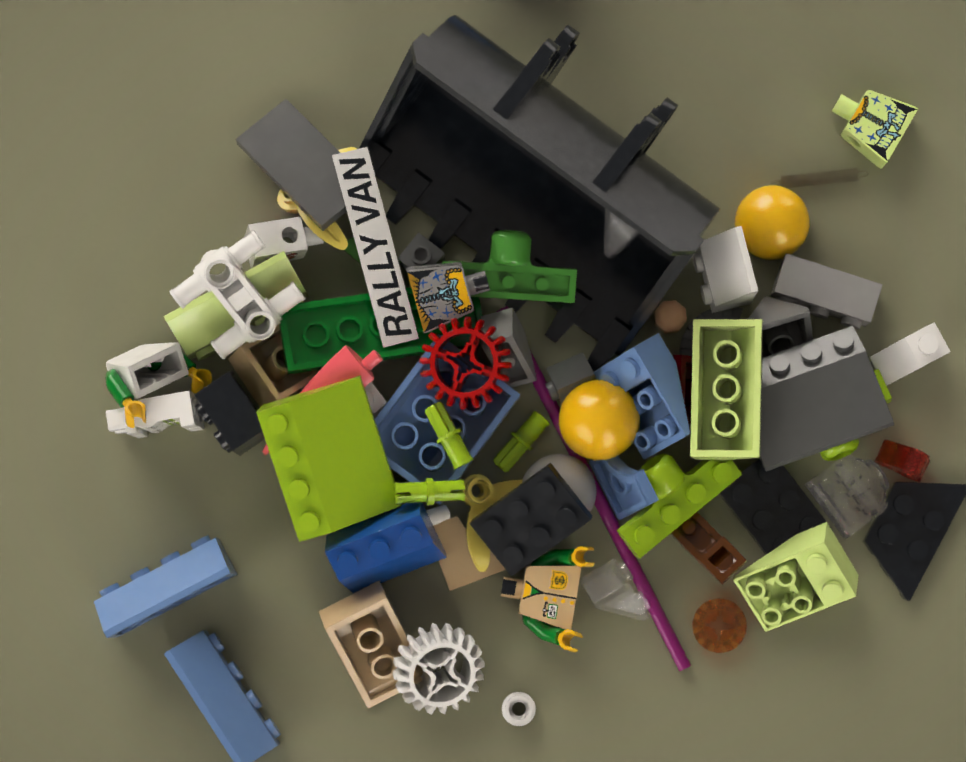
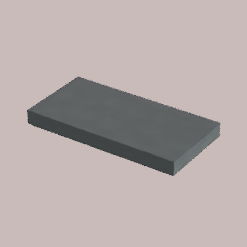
[236,99,347,231]

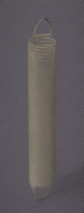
[771,168,868,188]

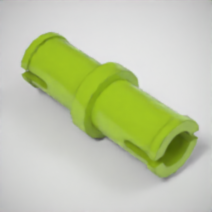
[394,478,465,505]

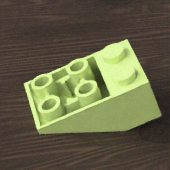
[733,522,859,632]

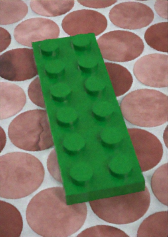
[279,287,483,374]

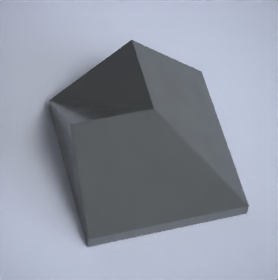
[748,296,813,358]

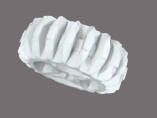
[392,623,485,715]

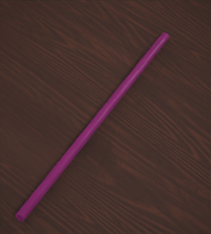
[496,306,691,672]

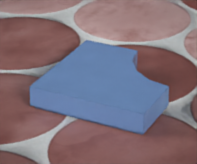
[589,456,659,521]

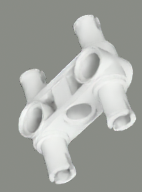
[170,230,306,360]

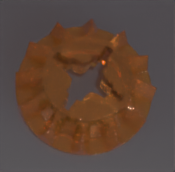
[692,598,747,653]

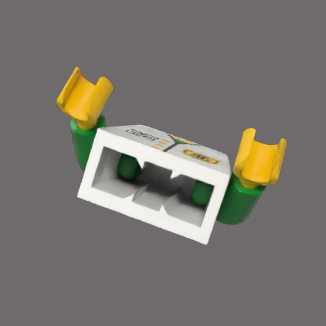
[105,342,212,428]

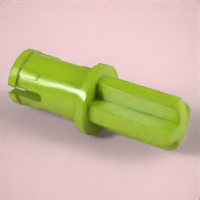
[425,402,474,470]
[493,411,550,472]

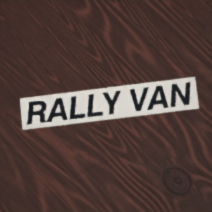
[332,147,419,348]

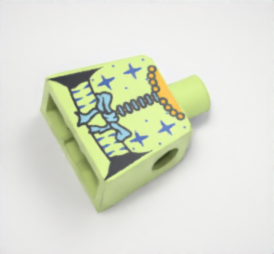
[832,90,918,169]

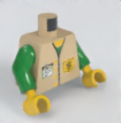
[501,546,595,653]

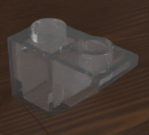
[579,558,651,621]

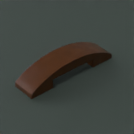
[671,512,747,585]

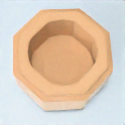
[654,300,687,334]

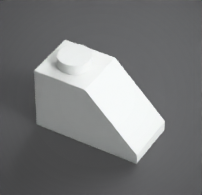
[869,322,951,386]

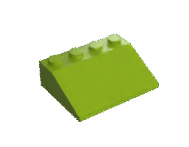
[256,376,402,542]

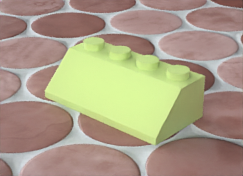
[163,251,308,361]
[690,319,763,460]

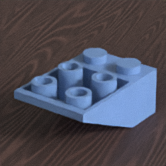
[594,333,690,460]

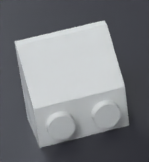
[692,226,758,313]

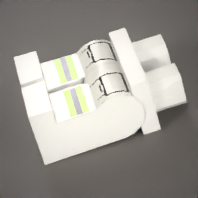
[106,391,204,438]

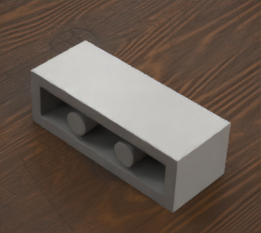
[770,253,883,329]

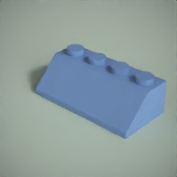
[94,535,238,638]
[164,630,281,762]

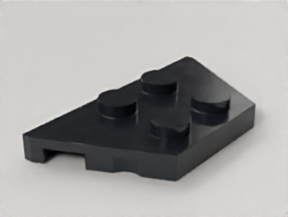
[863,482,966,601]

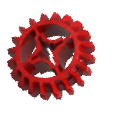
[419,317,512,409]

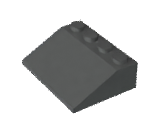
[760,326,894,471]

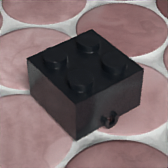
[194,370,265,456]

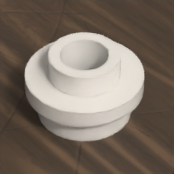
[502,692,536,726]

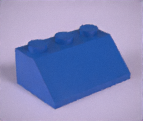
[325,502,447,594]

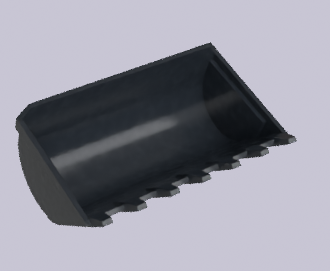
[359,15,720,372]

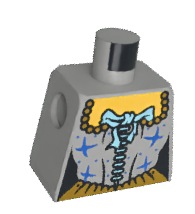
[406,262,490,333]

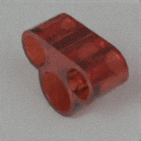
[874,439,930,482]

